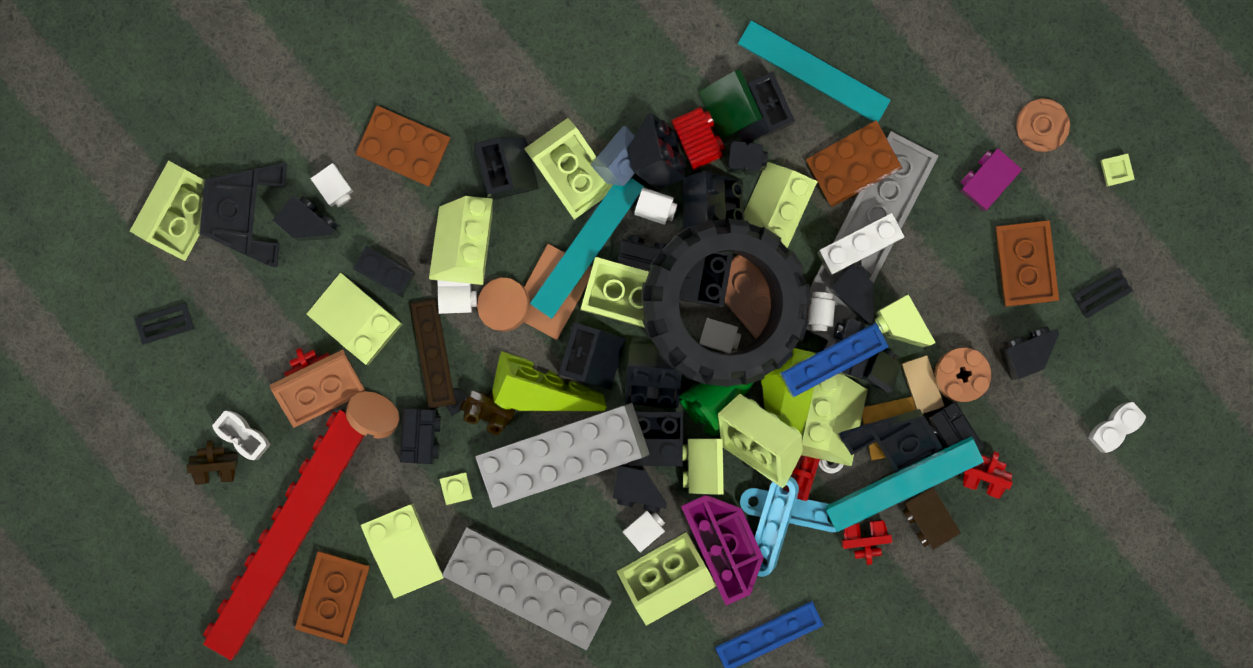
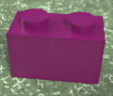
[960,148,1022,212]

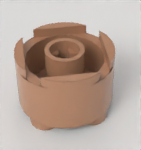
[934,348,991,402]

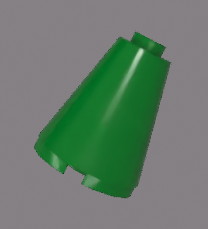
[679,383,753,436]

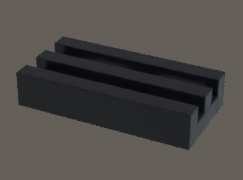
[1072,268,1133,318]
[134,303,195,345]

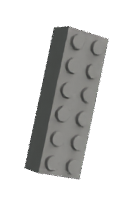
[475,403,650,508]
[442,526,612,650]

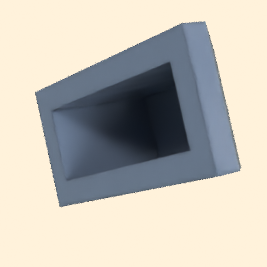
[591,126,635,186]

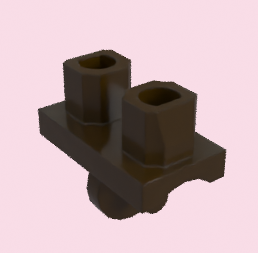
[460,389,515,436]
[186,439,238,485]

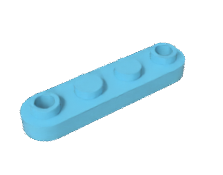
[755,476,799,577]
[740,488,836,532]

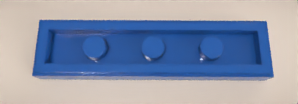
[780,323,889,397]
[715,601,824,668]

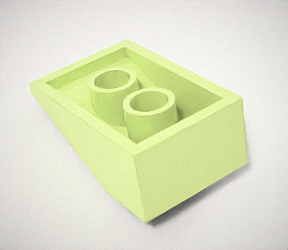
[524,118,613,219]
[307,273,402,365]
[683,438,724,494]
[361,504,444,598]

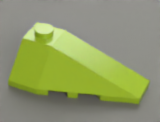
[761,348,816,465]
[492,351,607,411]

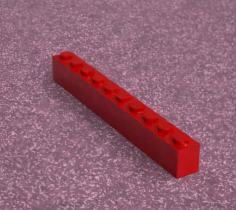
[203,410,365,661]

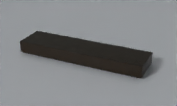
[410,298,456,409]

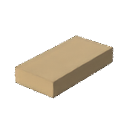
[901,356,944,413]

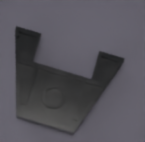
[198,163,287,268]
[839,409,943,484]

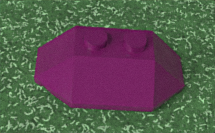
[681,495,764,605]

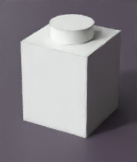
[311,163,354,207]
[699,318,741,353]
[623,510,665,552]

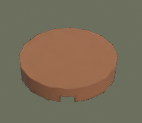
[1016,98,1070,152]
[477,278,530,332]
[346,391,399,439]

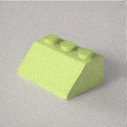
[130,161,203,261]
[744,162,817,248]
[429,196,493,285]
[581,257,649,328]
[872,295,935,347]
[801,374,868,466]
[718,394,803,488]
[616,532,717,626]

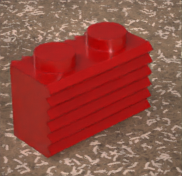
[671,107,725,171]

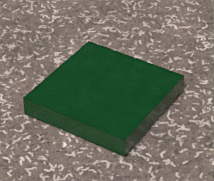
[698,69,762,140]

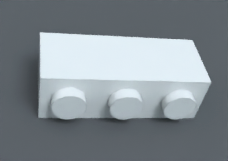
[817,213,904,276]

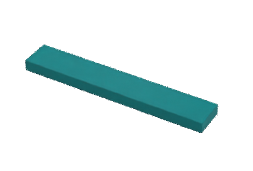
[738,20,891,122]
[530,178,644,319]
[825,436,984,532]

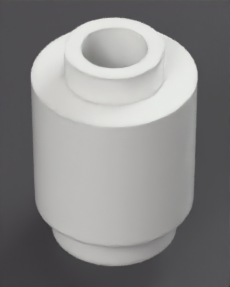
[806,292,836,332]

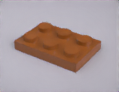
[355,106,451,187]
[806,120,903,207]
[995,220,1059,307]
[295,551,370,644]

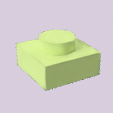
[1100,154,1135,187]
[440,473,473,505]

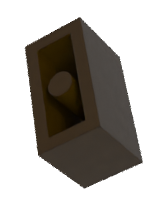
[902,487,961,550]

